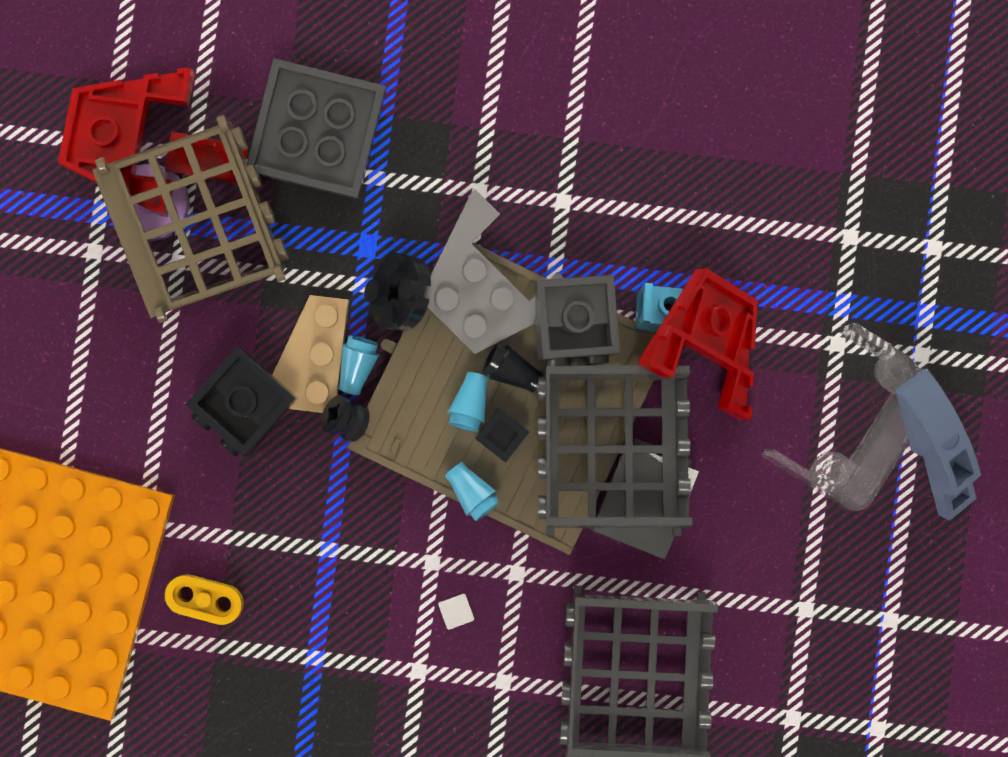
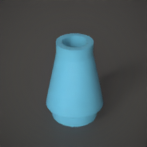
[338,335,380,395]
[447,372,489,432]
[445,462,500,521]

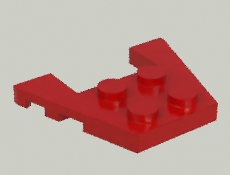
[58,67,195,217]
[638,268,757,421]

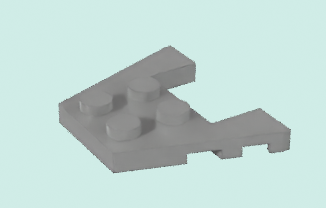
[424,189,563,354]

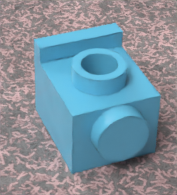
[635,283,683,332]

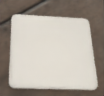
[438,594,474,630]

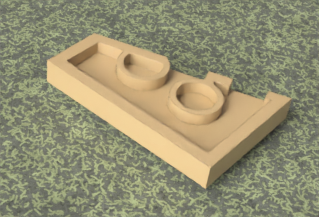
[272,295,350,413]

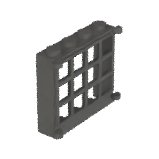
[538,365,692,537]
[560,585,718,757]

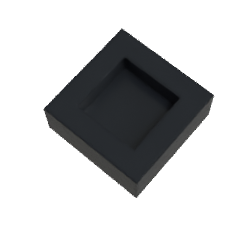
[475,408,529,463]

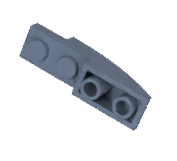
[895,369,981,521]

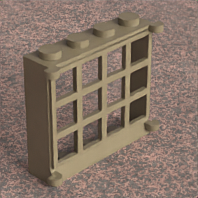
[92,115,289,323]

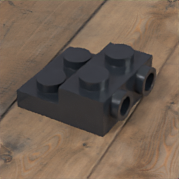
[186,346,298,457]

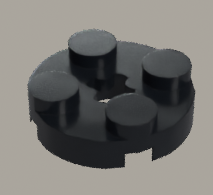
[364,251,431,331]

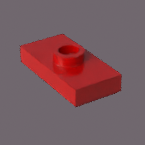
[165,131,249,185]

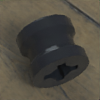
[321,395,370,442]

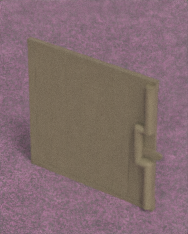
[347,234,656,555]

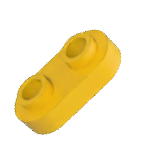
[165,574,244,625]

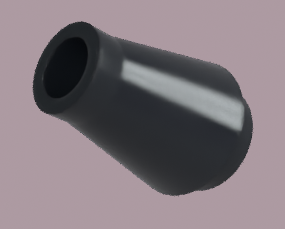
[483,344,543,393]

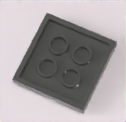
[247,58,387,200]

